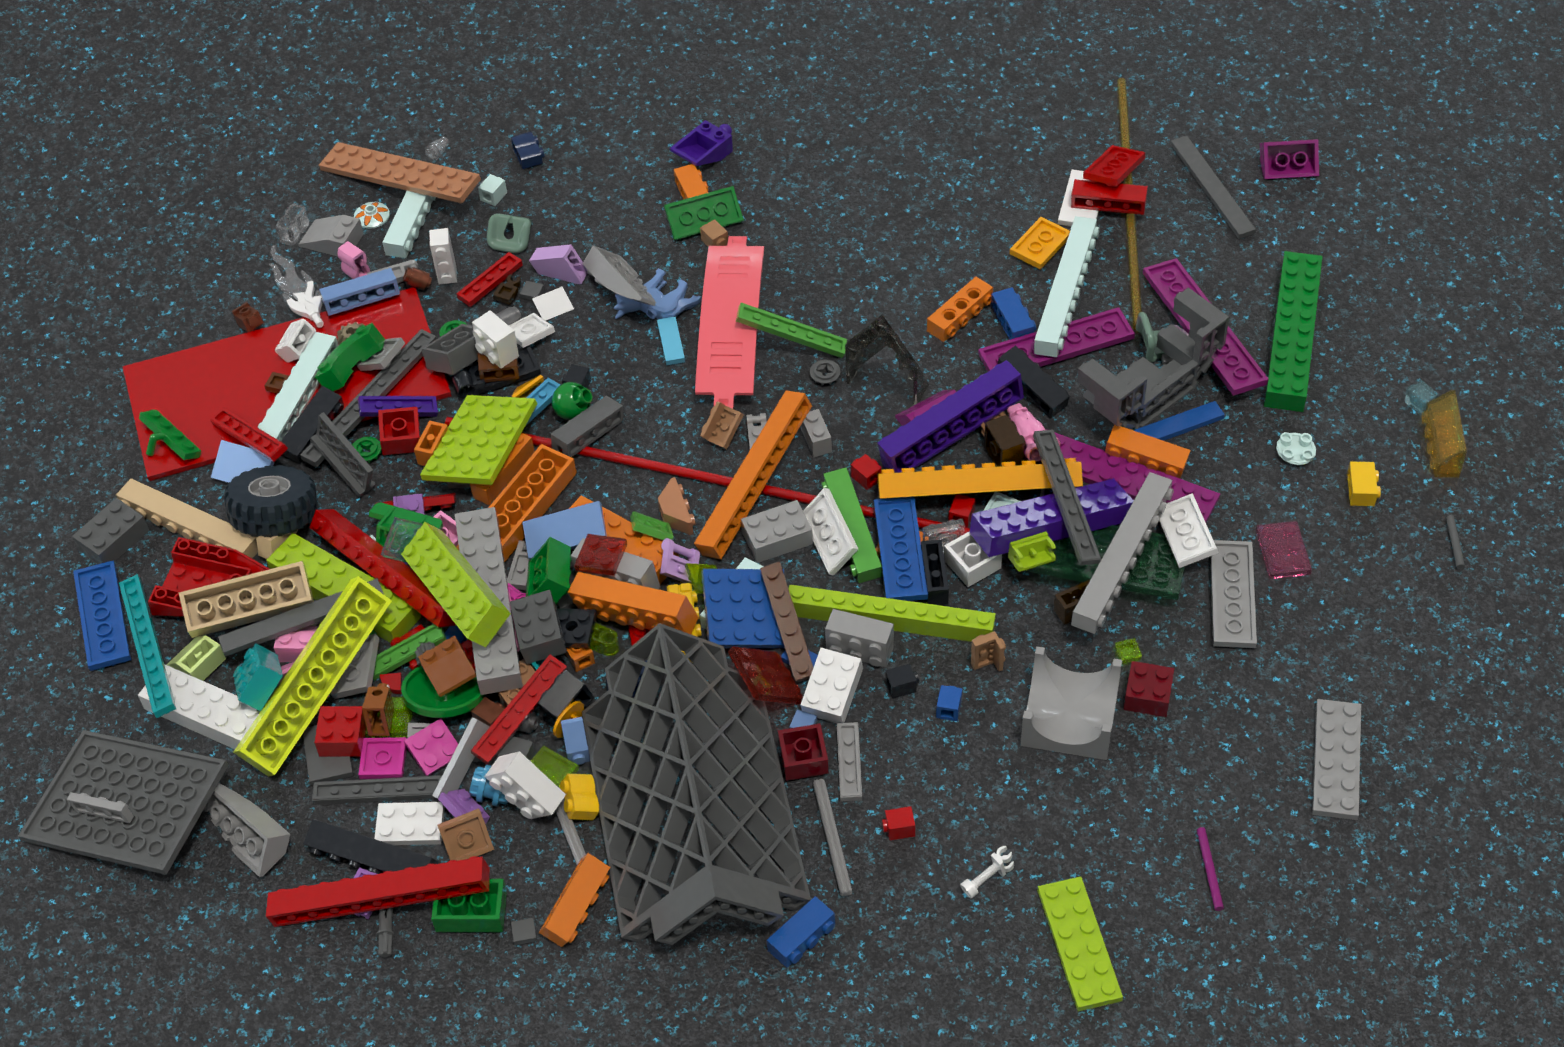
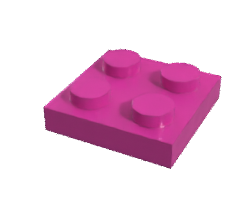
[404,718,458,776]
[358,737,407,779]

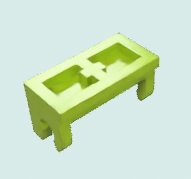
[1008,531,1056,572]

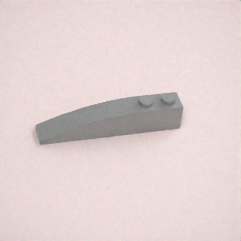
[582,245,656,306]
[203,783,290,877]

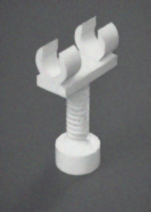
[960,846,1014,899]

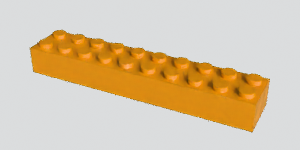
[877,458,1083,498]

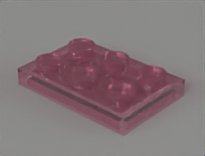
[1256,521,1312,579]

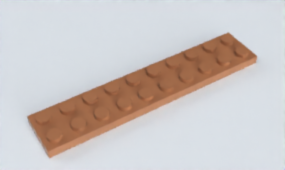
[319,142,481,203]

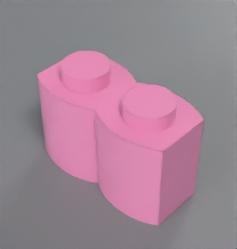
[338,241,370,279]

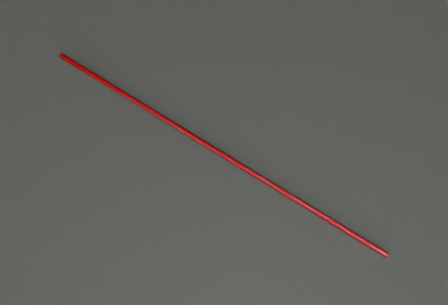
[445,417,1154,578]

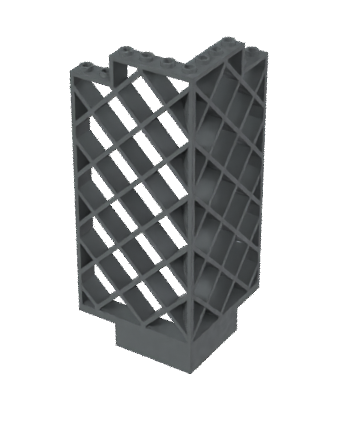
[582,623,811,945]

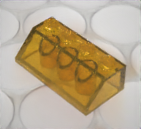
[1422,390,1467,477]

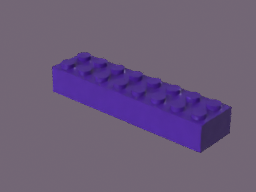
[877,360,1024,473]
[970,479,1134,557]

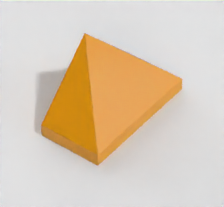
[512,375,544,398]

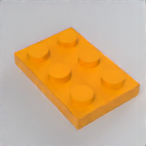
[1010,217,1070,270]

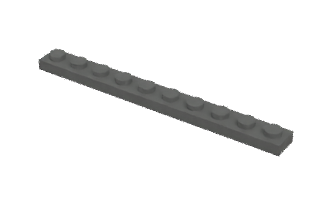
[300,329,437,467]

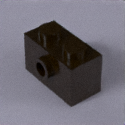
[1054,579,1091,625]

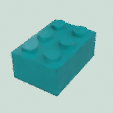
[233,643,283,711]

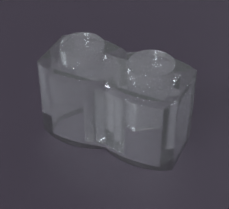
[276,203,309,246]

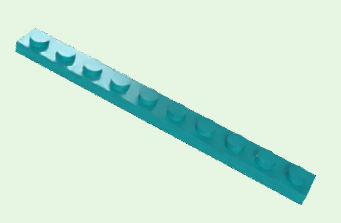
[119,574,176,718]

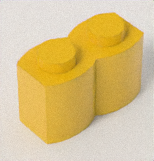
[560,774,599,820]

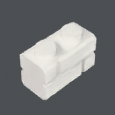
[275,319,316,362]

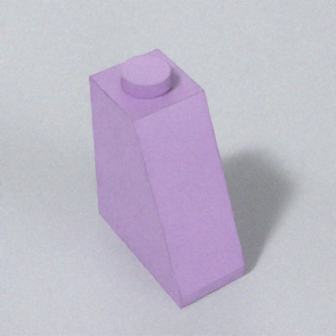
[529,244,588,284]

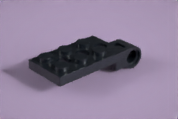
[452,345,541,398]
[557,609,597,648]

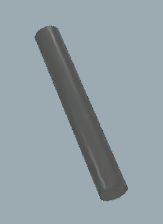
[1446,515,1465,569]

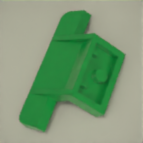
[369,502,443,554]

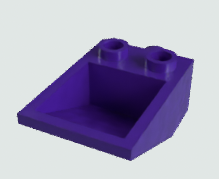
[670,120,733,166]

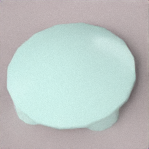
[1276,432,1316,465]

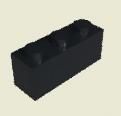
[921,540,949,605]

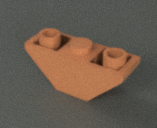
[658,477,696,535]

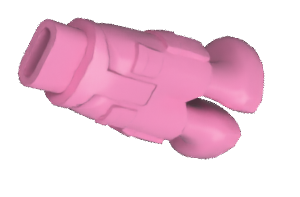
[1007,403,1060,462]

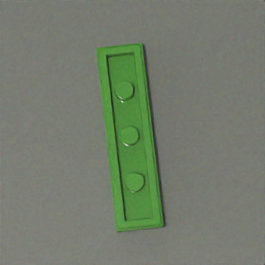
[373,624,446,680]

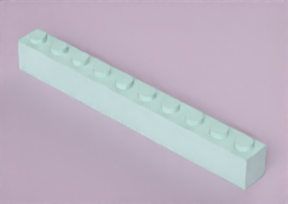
[1034,216,1100,357]

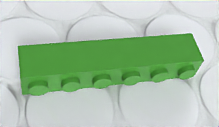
[821,467,882,583]

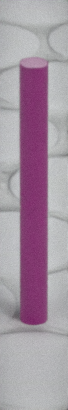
[1197,827,1224,911]

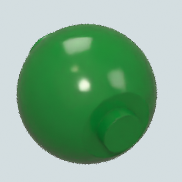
[552,382,592,420]

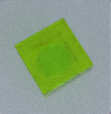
[1114,638,1142,664]

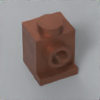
[231,302,264,332]

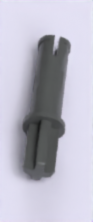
[376,907,395,957]

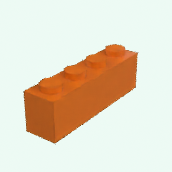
[1105,424,1191,479]
[470,433,535,505]
[539,853,610,947]

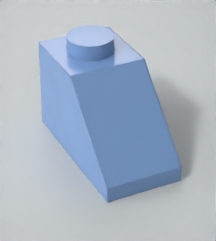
[561,717,590,765]

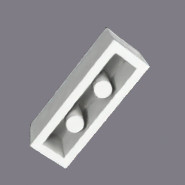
[429,228,457,284]

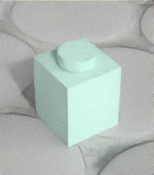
[478,174,507,206]

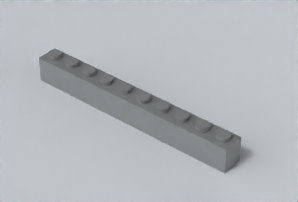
[1071,472,1174,634]

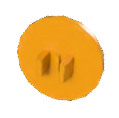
[553,701,584,738]

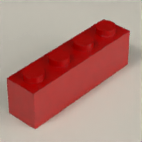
[1071,179,1148,215]

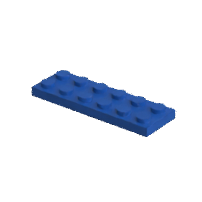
[874,496,928,601]
[73,560,131,671]

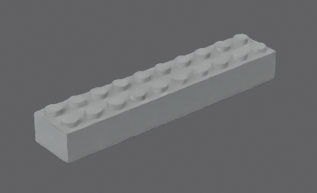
[455,507,523,695]

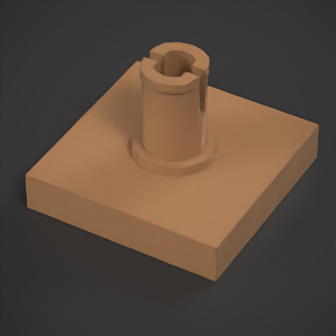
[437,808,494,861]

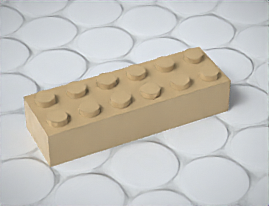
[179,561,314,638]

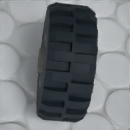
[224,465,318,537]

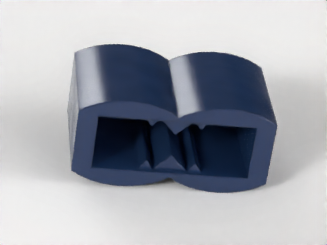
[511,131,545,169]

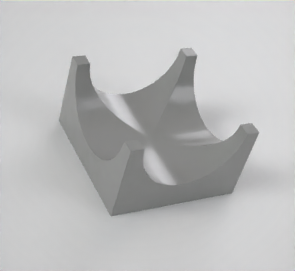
[1021,646,1122,760]

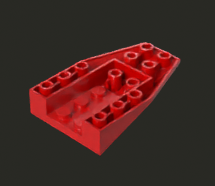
[148,537,269,616]

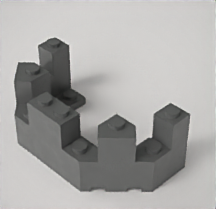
[1077,287,1229,429]

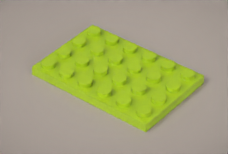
[420,395,537,485]

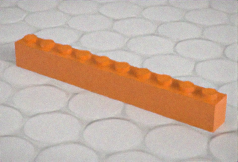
[694,391,812,559]

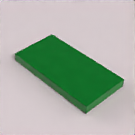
[664,186,744,241]

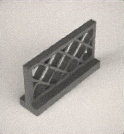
[310,412,375,498]

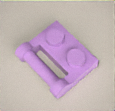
[660,538,700,585]

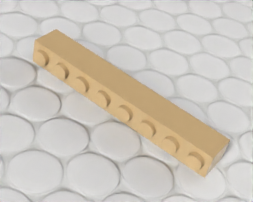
[116,479,258,559]

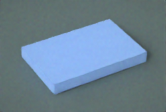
[211,440,274,483]

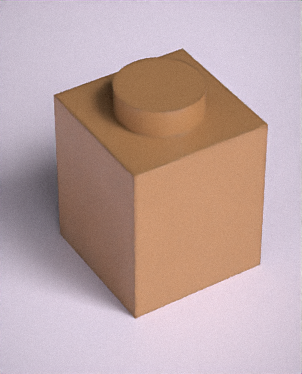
[700,219,728,248]

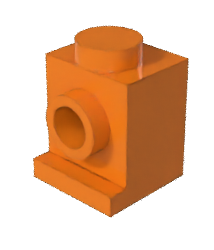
[565,648,595,672]

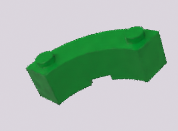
[315,323,385,391]

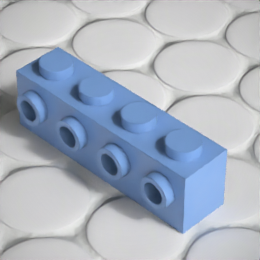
[319,268,400,316]

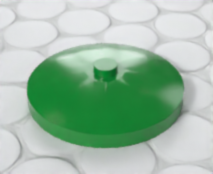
[401,666,486,718]

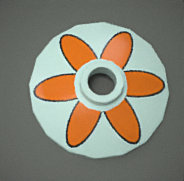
[354,202,390,229]

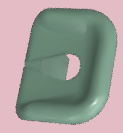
[487,214,532,254]
[1136,312,1166,362]

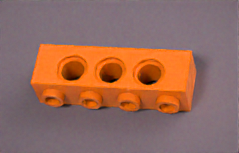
[927,277,993,342]

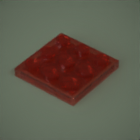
[728,646,803,705]

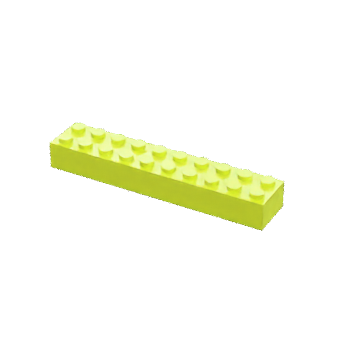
[233,576,392,776]

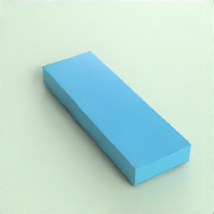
[657,317,685,365]

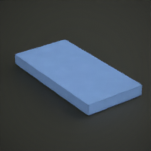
[523,501,608,560]

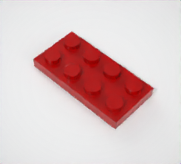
[1083,145,1146,187]

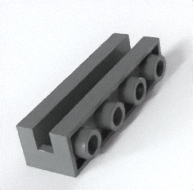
[551,395,624,457]

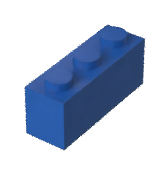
[991,287,1036,340]
[767,896,835,968]

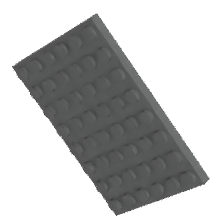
[18,730,229,875]

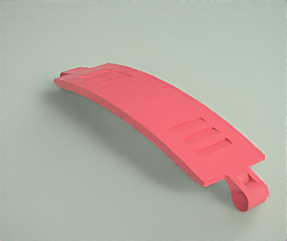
[695,236,764,409]

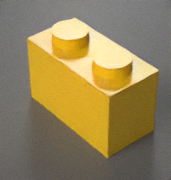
[1347,462,1381,506]

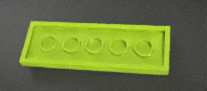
[1037,877,1123,1012]

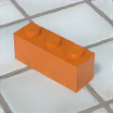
[674,164,708,200]

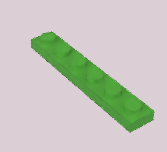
[736,303,847,358]

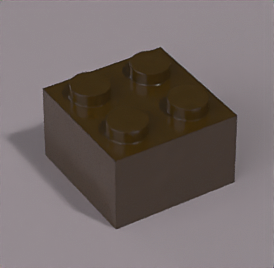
[984,415,1026,466]

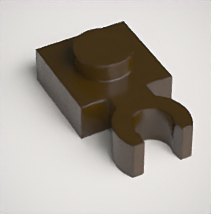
[493,274,522,305]

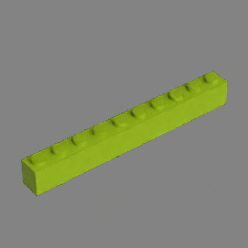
[789,585,996,642]

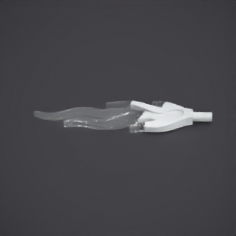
[269,245,324,328]

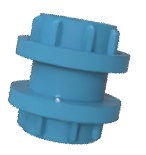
[469,764,508,807]

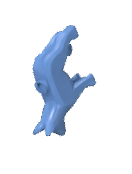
[614,268,702,319]

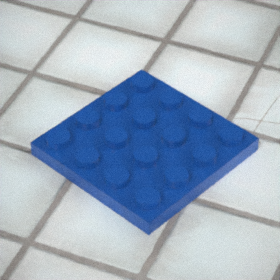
[701,569,785,648]

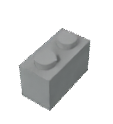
[801,409,832,458]

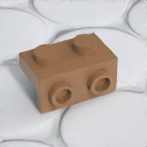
[700,401,744,450]
[971,631,1006,671]

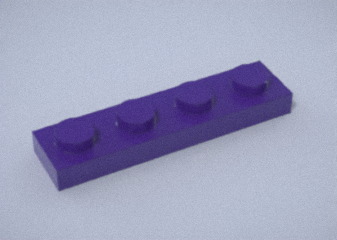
[358,396,438,417]

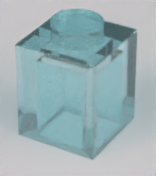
[1405,380,1439,416]

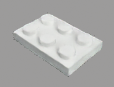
[374,802,445,845]

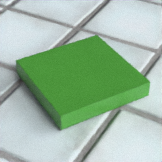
[630,511,674,540]

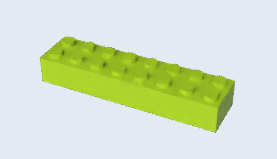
[401,522,511,647]
[266,533,421,643]

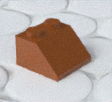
[418,636,476,697]

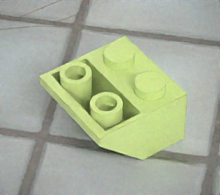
[167,635,226,681]

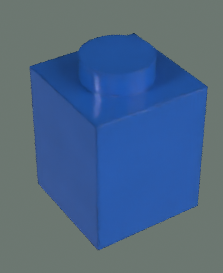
[936,685,962,721]

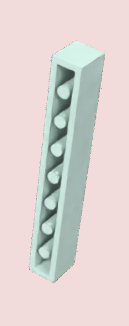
[258,332,339,441]

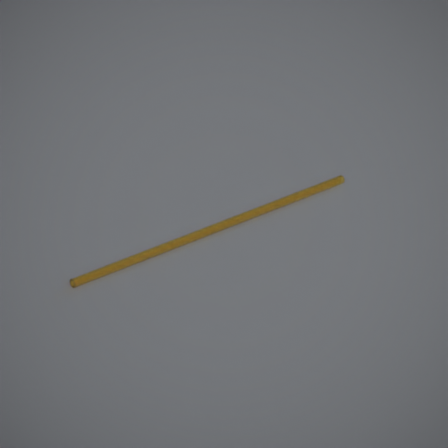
[1117,78,1142,330]

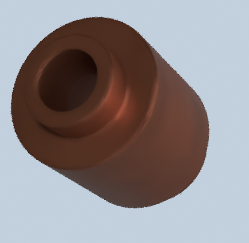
[403,267,432,290]

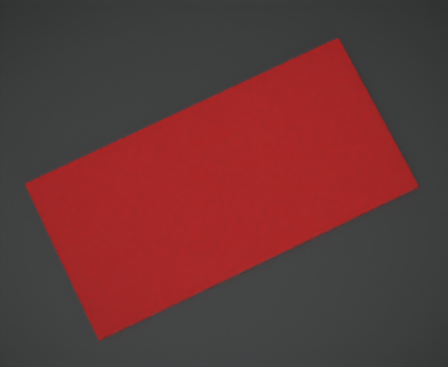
[122,287,451,481]

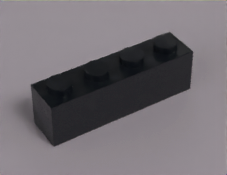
[998,345,1070,419]
[281,386,344,464]

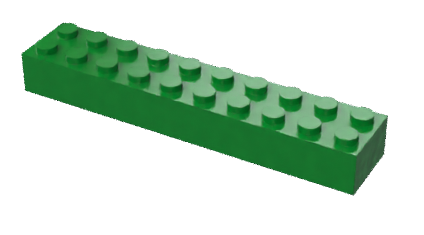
[1264,251,1322,412]

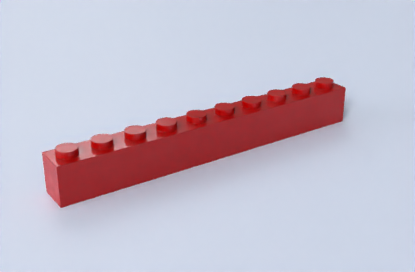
[310,509,456,627]
[266,856,490,927]

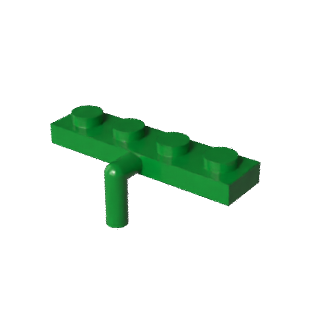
[139,410,201,460]

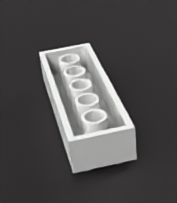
[138,664,261,749]

